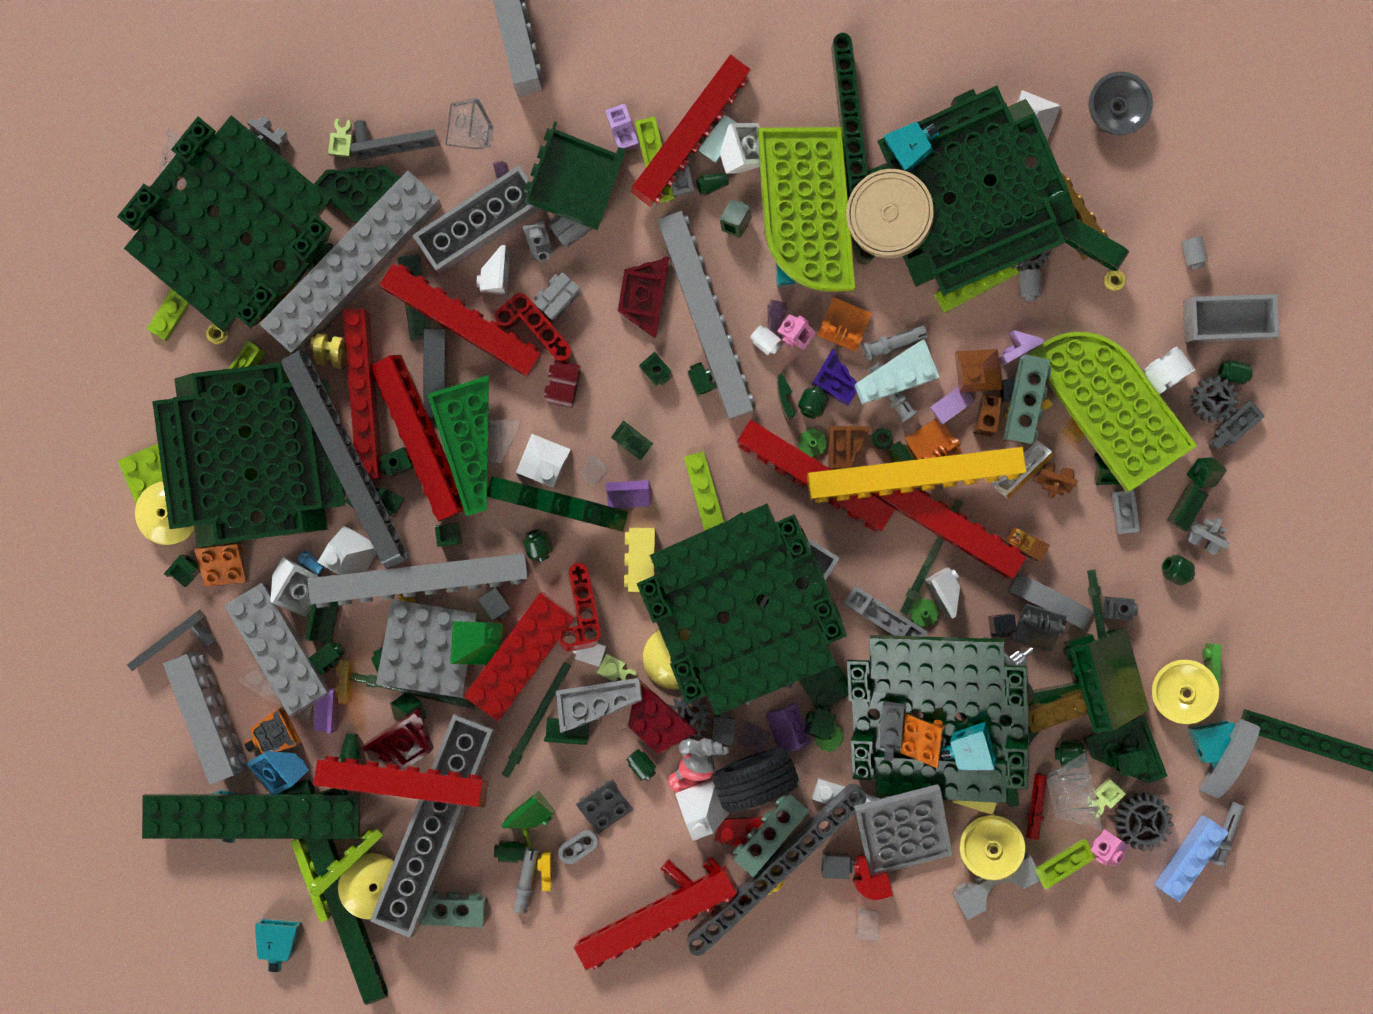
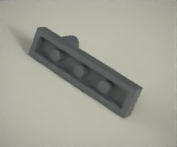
[351,120,439,160]
[127,610,216,671]

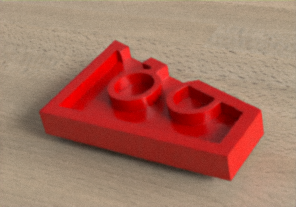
[714,815,787,853]

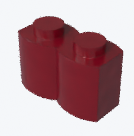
[544,360,581,408]

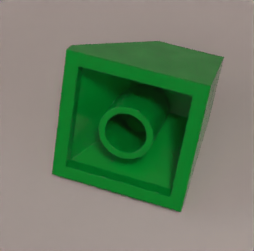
[450,621,503,665]
[501,790,554,829]

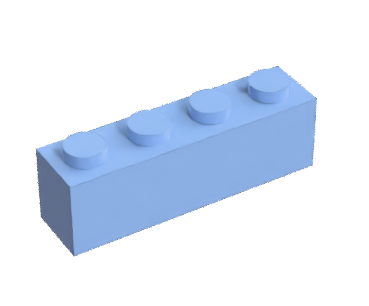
[1154,815,1229,903]

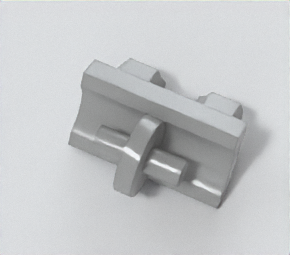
[247,116,288,155]
[523,220,553,262]
[1187,517,1230,555]

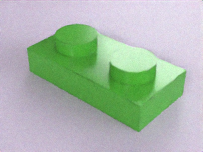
[1202,643,1221,688]

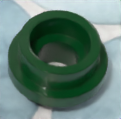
[872,428,893,450]

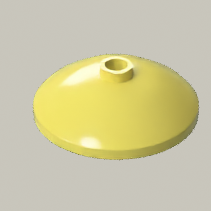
[135,482,195,545]
[643,628,690,690]
[1152,660,1220,724]
[960,815,1026,880]
[338,853,394,919]

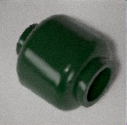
[798,386,829,419]
[522,529,553,562]
[1161,554,1195,586]
[1055,740,1086,768]

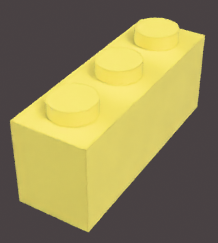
[624,528,655,592]

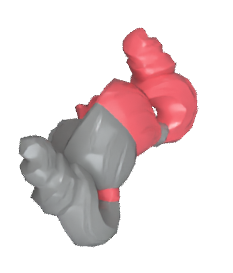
[668,738,729,792]

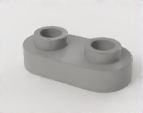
[558,830,598,864]

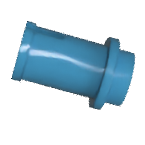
[297,550,325,575]

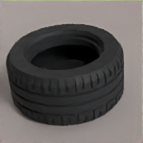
[712,748,799,812]

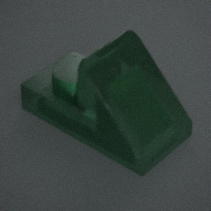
[611,420,653,460]

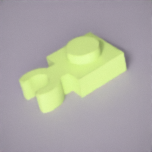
[328,119,353,158]
[597,653,637,682]
[1086,777,1126,816]

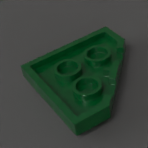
[314,165,400,223]
[1083,715,1168,784]

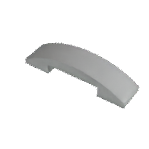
[1008,573,1093,630]
[844,585,927,637]
[1199,718,1260,799]

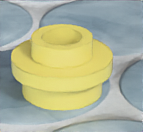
[1104,270,1126,291]
[206,324,228,344]

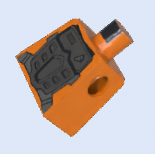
[245,707,302,753]

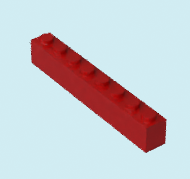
[630,54,751,208]
[379,264,540,378]
[343,308,383,480]
[370,355,464,522]
[736,419,895,532]
[871,488,1026,580]
[313,756,489,807]
[573,865,738,970]

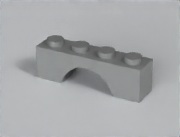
[952,852,1040,920]

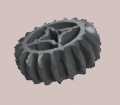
[1114,792,1174,851]

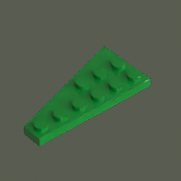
[427,375,489,517]

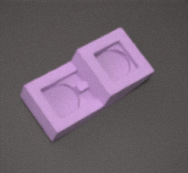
[605,104,639,152]
[930,386,975,425]

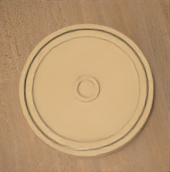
[846,169,934,258]

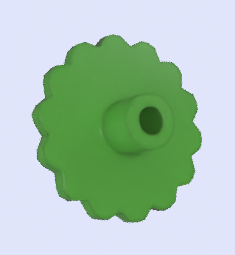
[798,428,827,457]
[910,598,939,627]
[814,723,843,752]

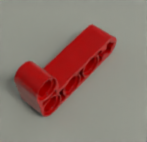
[495,293,573,362]
[560,563,601,652]

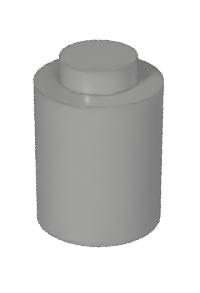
[1181,236,1208,270]
[1019,269,1042,302]

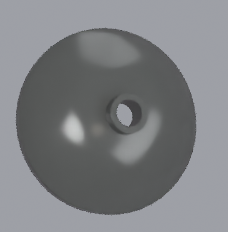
[1088,72,1153,136]

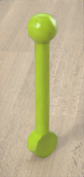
[522,828,538,870]

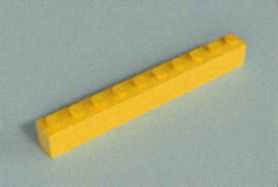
[807,447,1026,504]

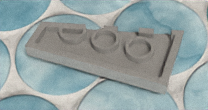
[556,678,643,734]

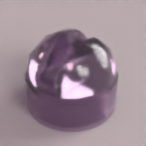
[493,161,509,179]

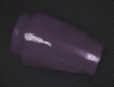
[767,300,788,331]

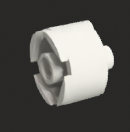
[1143,346,1196,394]

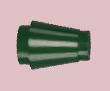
[696,173,729,195]
[339,734,361,762]

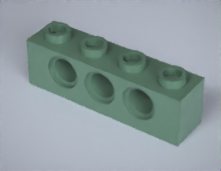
[1003,354,1052,445]
[732,794,809,877]
[420,891,487,928]

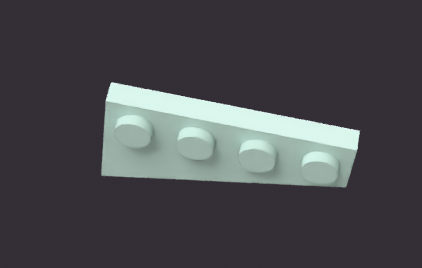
[854,339,939,405]

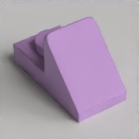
[999,330,1044,365]

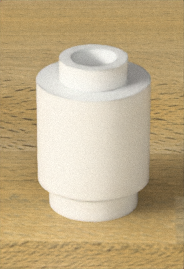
[750,325,782,355]

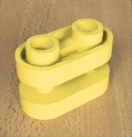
[310,333,347,370]

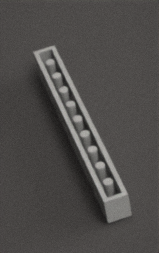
[658,211,755,420]
[307,553,527,608]

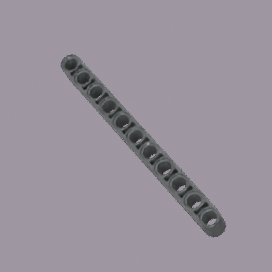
[281,349,408,569]
[687,783,867,956]

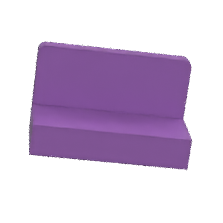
[606,480,650,508]
[314,688,339,734]
[766,703,811,752]

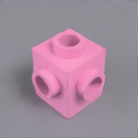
[777,314,816,350]
[1090,829,1129,867]

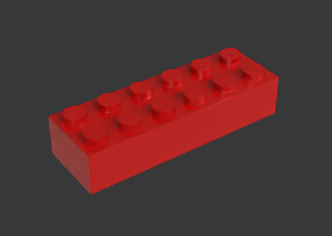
[464,592,576,722]

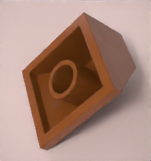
[955,349,1002,393]

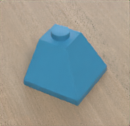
[246,751,309,794]

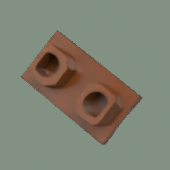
[1033,462,1078,499]

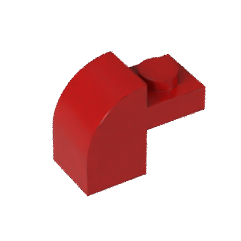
[852,854,893,900]

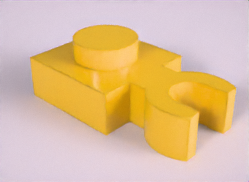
[538,851,552,891]

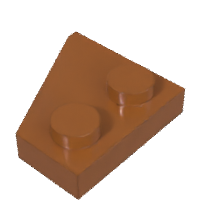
[828,426,870,469]

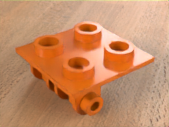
[817,297,872,352]
[904,418,962,460]
[194,543,247,587]
[900,714,944,768]

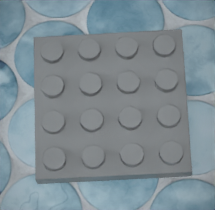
[376,599,477,698]
[854,784,953,876]

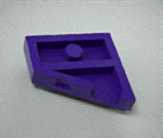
[811,349,857,406]

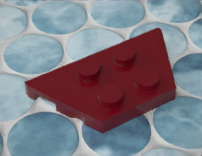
[618,256,669,338]
[628,681,699,754]
[362,709,434,770]

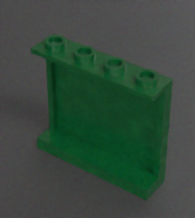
[524,121,626,230]
[1070,628,1149,733]

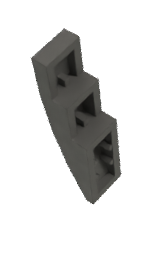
[423,328,448,417]

